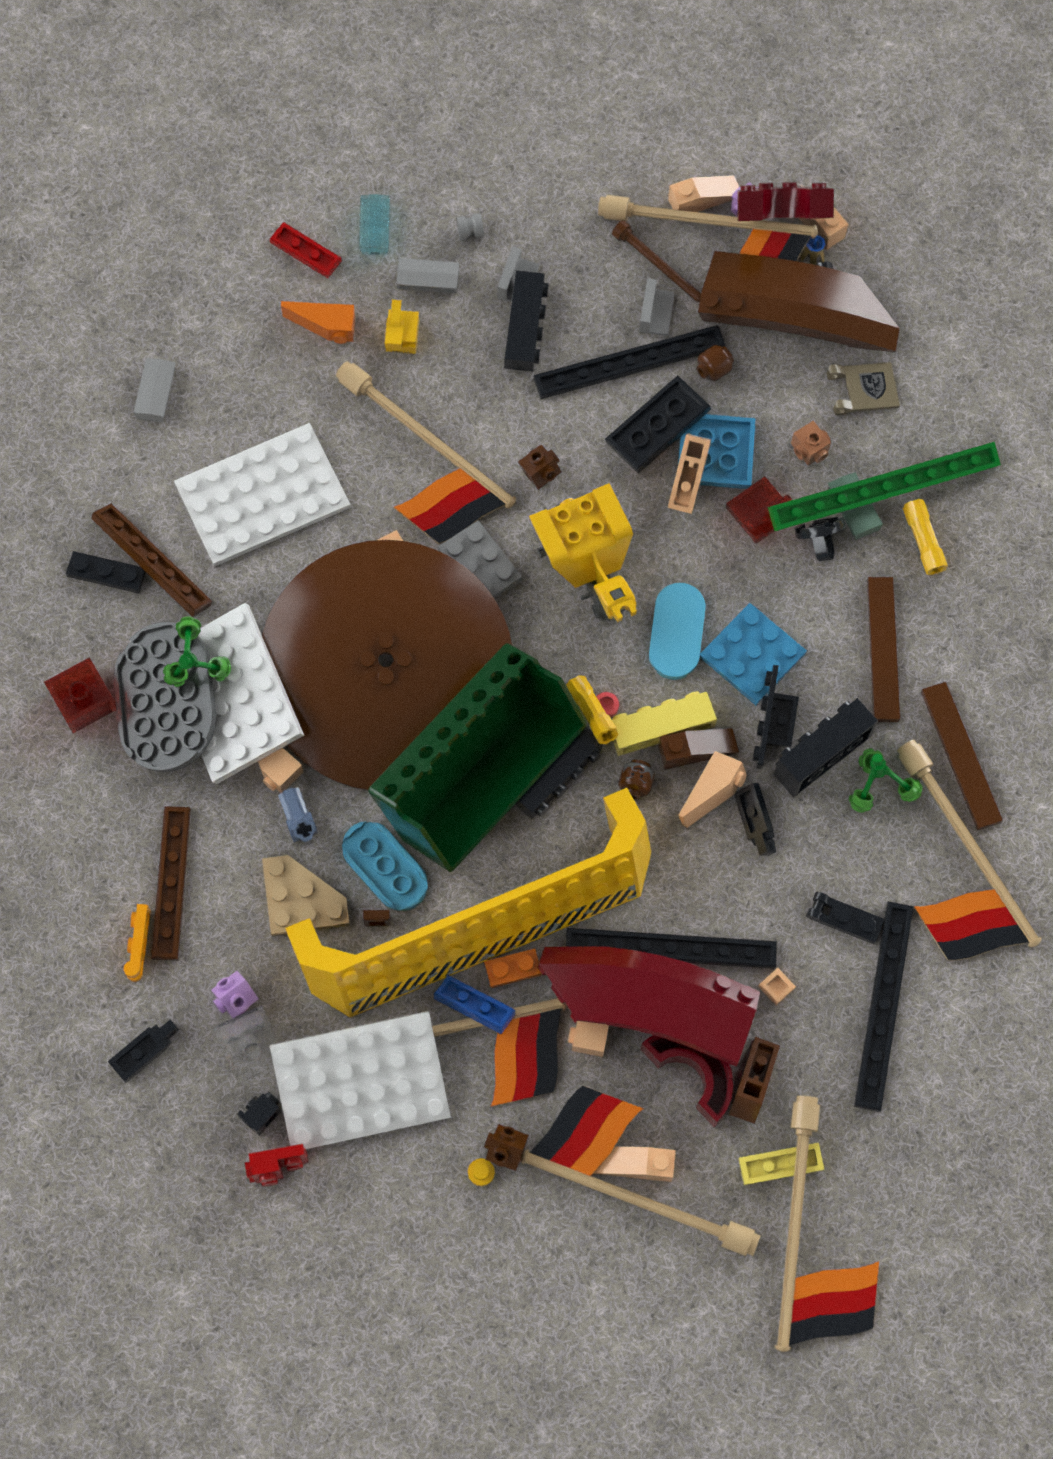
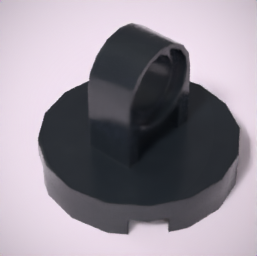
[794,517,846,562]

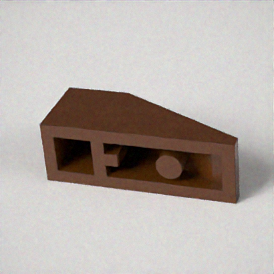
[658,728,739,770]
[729,1037,780,1124]

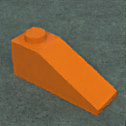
[281,301,355,344]

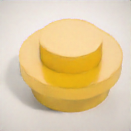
[468,1158,495,1186]

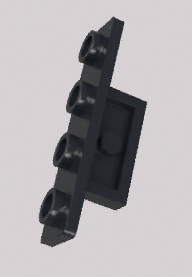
[753,665,799,769]

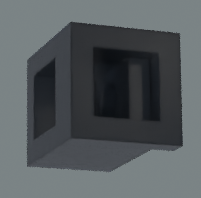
[237,1091,281,1136]

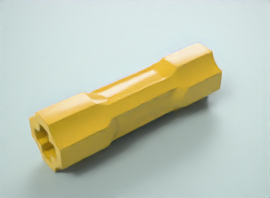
[902,499,948,575]
[566,675,618,744]

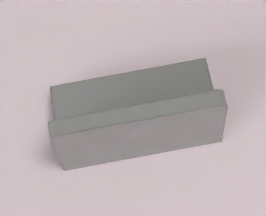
[498,246,539,302]
[639,278,674,336]

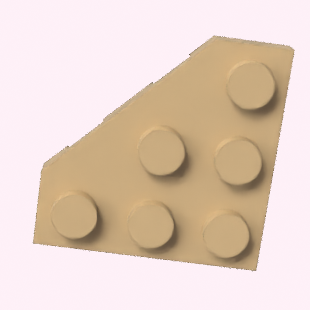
[262,855,350,936]

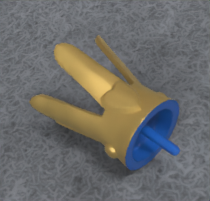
[800,235,825,265]

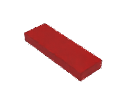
[269,222,342,279]

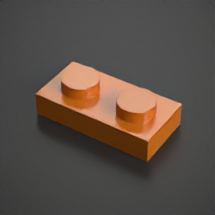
[484,948,542,988]

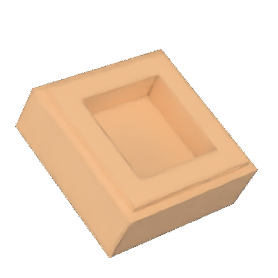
[758,968,796,1006]

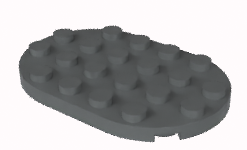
[114,622,216,772]

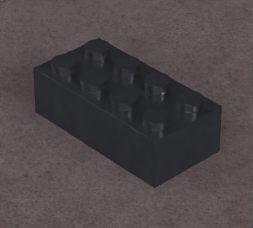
[774,698,878,798]

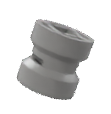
[456,213,484,241]

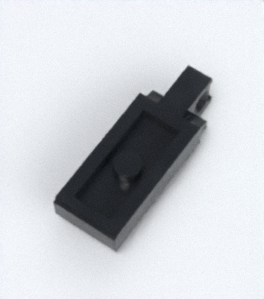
[734,783,777,856]
[108,1019,179,1083]

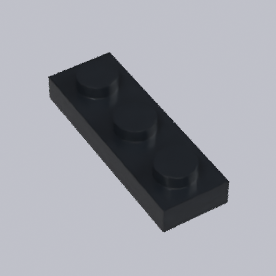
[66,551,146,593]

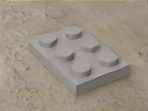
[438,520,522,598]

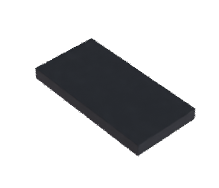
[605,375,711,473]

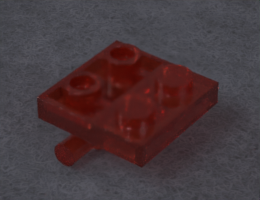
[725,477,792,544]

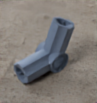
[278,787,318,842]

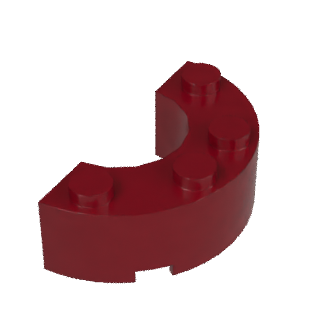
[738,182,834,221]
[640,1035,733,1128]

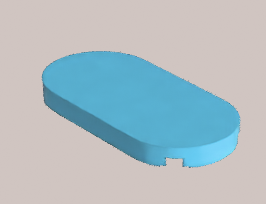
[649,583,706,680]
[342,821,428,911]

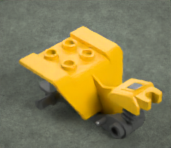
[529,483,637,622]

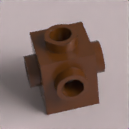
[518,444,561,490]
[484,1124,529,1171]

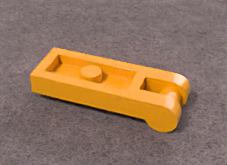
[123,904,151,982]

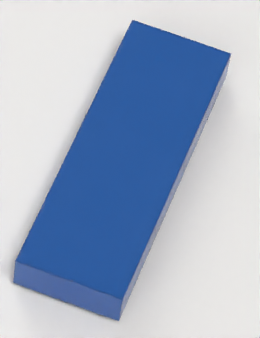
[433,975,516,1034]

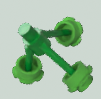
[163,616,231,687]
[848,748,922,813]

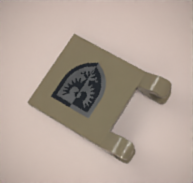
[826,362,900,415]

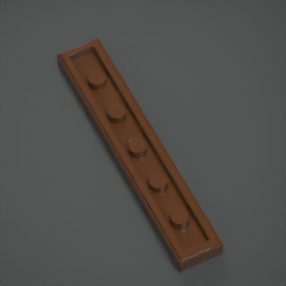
[91,503,212,617]
[867,577,900,722]
[921,682,1003,831]
[151,806,191,961]

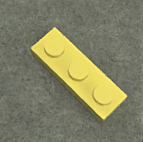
[738,1143,825,1186]

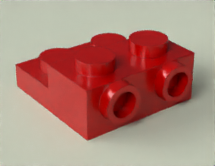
[245,1144,309,1187]

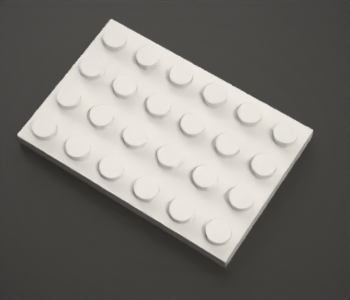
[174,423,351,567]
[198,603,304,784]
[270,1011,451,1149]

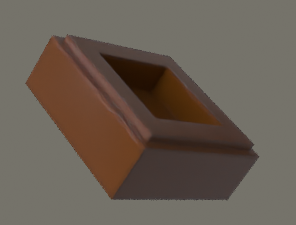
[363,910,391,927]

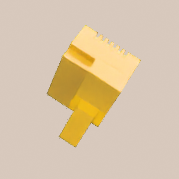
[384,300,419,354]

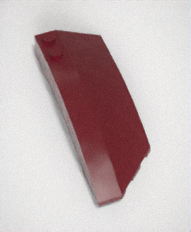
[537,946,760,1067]

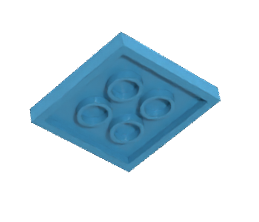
[678,414,756,489]
[699,603,807,706]

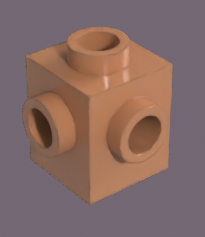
[791,420,831,466]

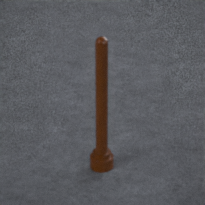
[611,220,701,302]

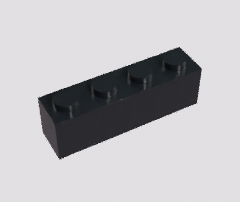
[504,270,549,372]
[515,726,603,819]

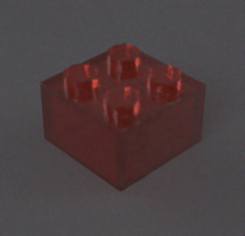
[44,657,116,733]

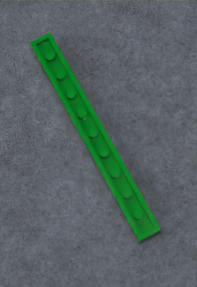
[768,441,1001,531]

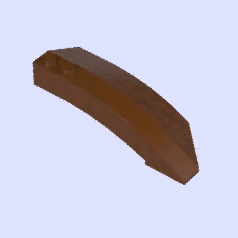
[698,251,900,353]

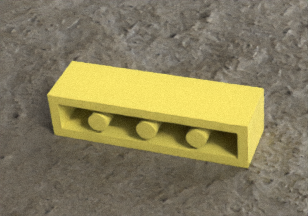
[612,691,717,756]

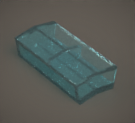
[359,194,390,255]

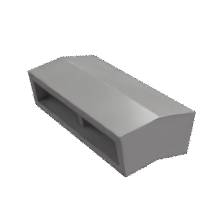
[397,258,459,293]
[133,358,176,423]

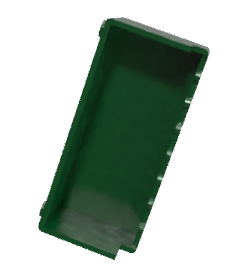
[368,643,587,872]

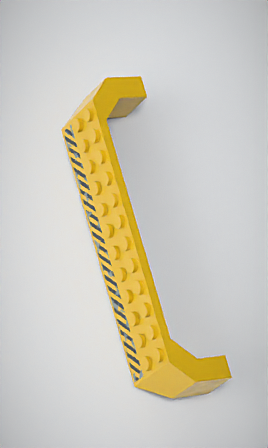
[285,788,651,1018]

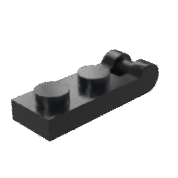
[806,892,884,944]

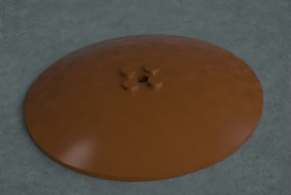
[262,540,512,791]

